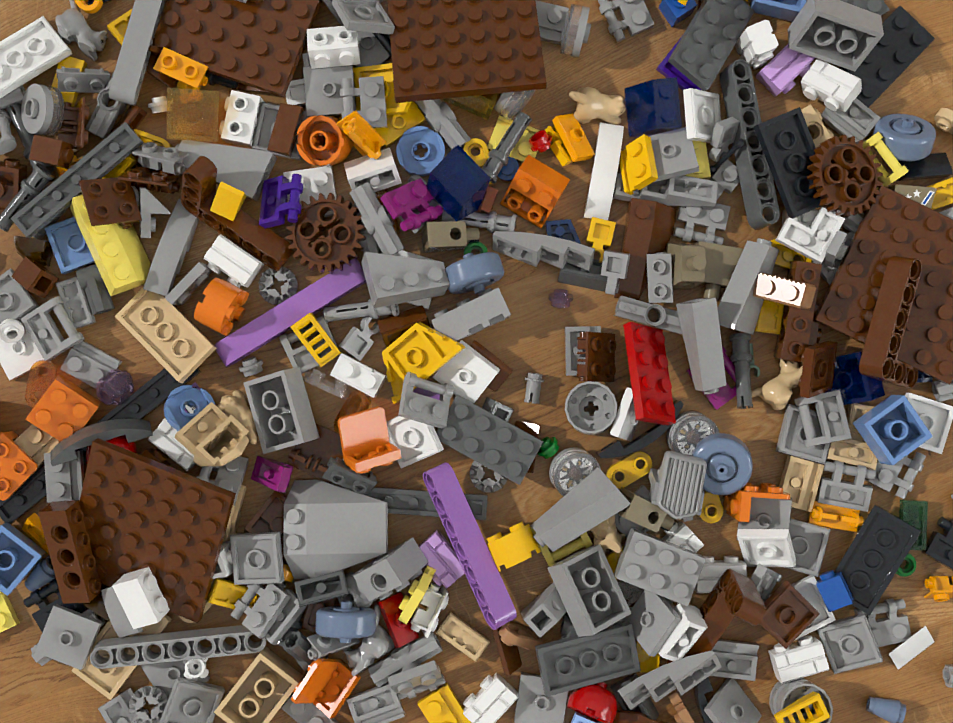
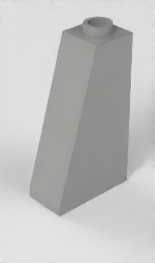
[175,139,277,202]
[718,238,779,335]
[676,298,726,394]
[531,467,630,552]

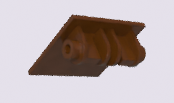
[57,97,89,155]
[118,164,183,194]
[79,177,142,229]
[576,332,616,382]
[287,424,343,484]

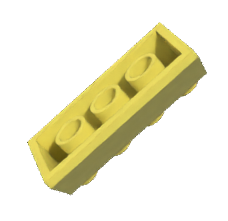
[70,195,151,296]

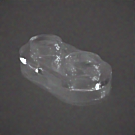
[303,368,351,400]

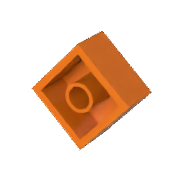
[25,374,101,442]

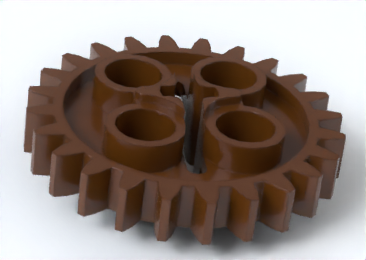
[807,135,883,217]
[286,193,367,273]

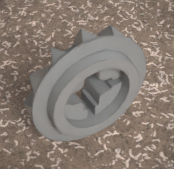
[258,267,298,305]
[470,460,508,492]
[129,686,168,723]

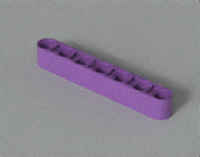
[214,258,366,367]
[423,462,517,630]

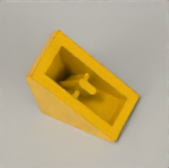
[210,182,246,221]

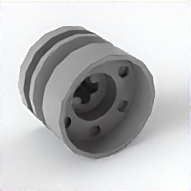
[565,381,617,435]
[769,678,833,723]

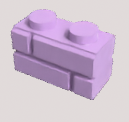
[756,43,815,96]
[418,529,465,589]

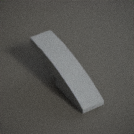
[613,173,718,206]
[143,199,199,296]
[493,231,595,271]
[618,650,722,710]

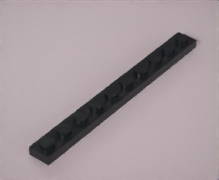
[0,368,201,525]

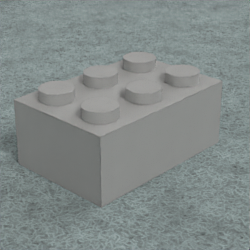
[788,0,884,72]
[244,367,320,454]
[613,527,706,606]
[547,544,632,637]

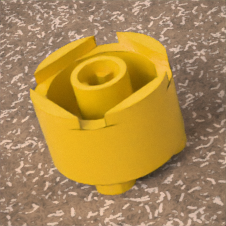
[487,521,541,572]

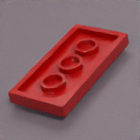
[623,321,676,426]

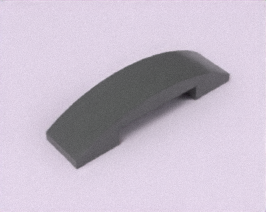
[51,419,153,466]

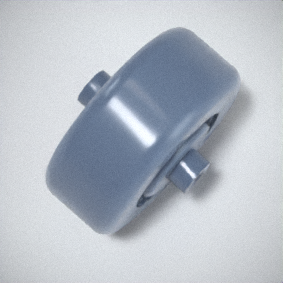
[873,114,936,161]
[445,252,505,294]
[692,433,753,495]
[316,601,376,643]

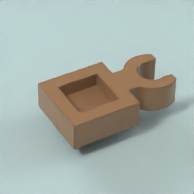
[667,690,694,723]

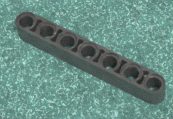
[720,59,780,230]

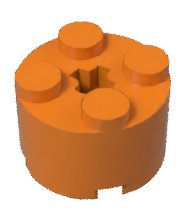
[296,115,354,166]
[194,277,249,336]

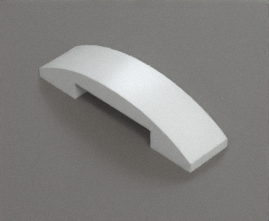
[583,122,624,220]

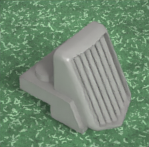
[648,451,707,519]

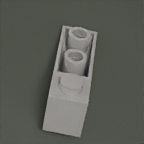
[521,582,567,638]

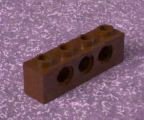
[774,261,822,362]
[38,500,102,604]

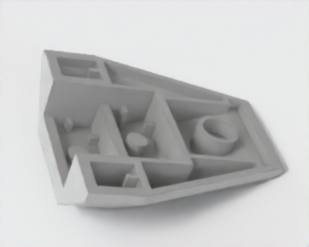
[283,480,388,579]

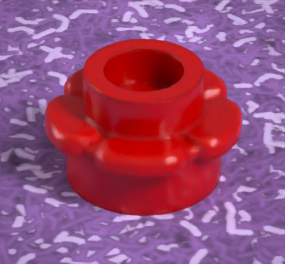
[529,130,552,153]

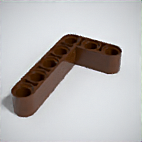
[181,156,294,271]
[859,256,922,389]
[667,569,766,664]

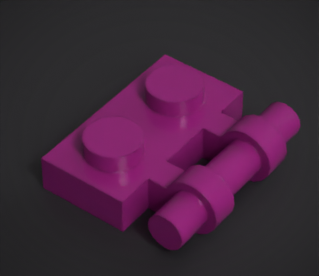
[380,178,443,231]

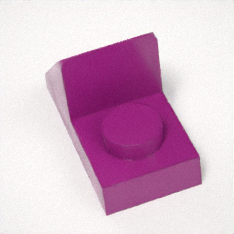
[251,456,293,493]

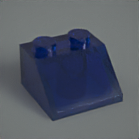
[624,77,682,137]
[426,145,491,221]
[825,350,885,405]

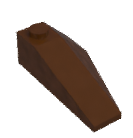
[614,198,677,300]

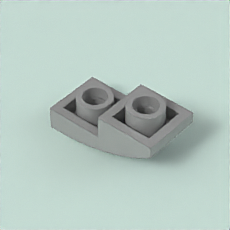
[101,587,143,638]

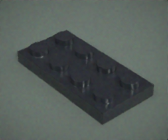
[839,6,935,108]
[753,107,821,219]
[834,504,921,616]

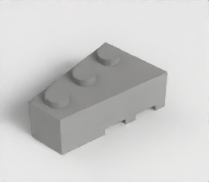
[361,252,450,308]
[431,287,511,342]

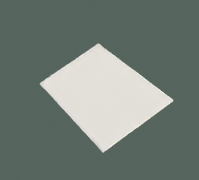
[889,626,935,670]

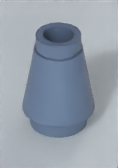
[24,556,56,592]
[866,696,906,723]

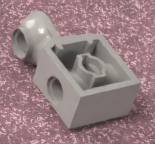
[338,537,429,608]

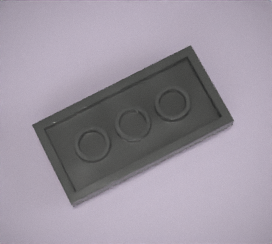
[668,0,754,91]
[436,395,544,485]
[535,621,641,697]

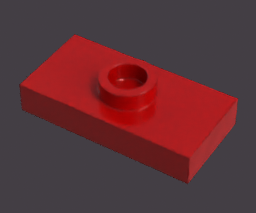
[377,592,419,648]

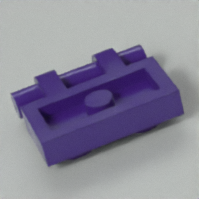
[259,174,303,229]

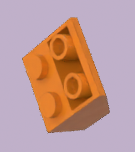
[500,155,570,228]

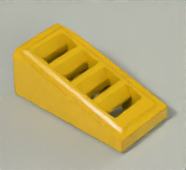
[291,313,341,367]
[774,691,830,723]

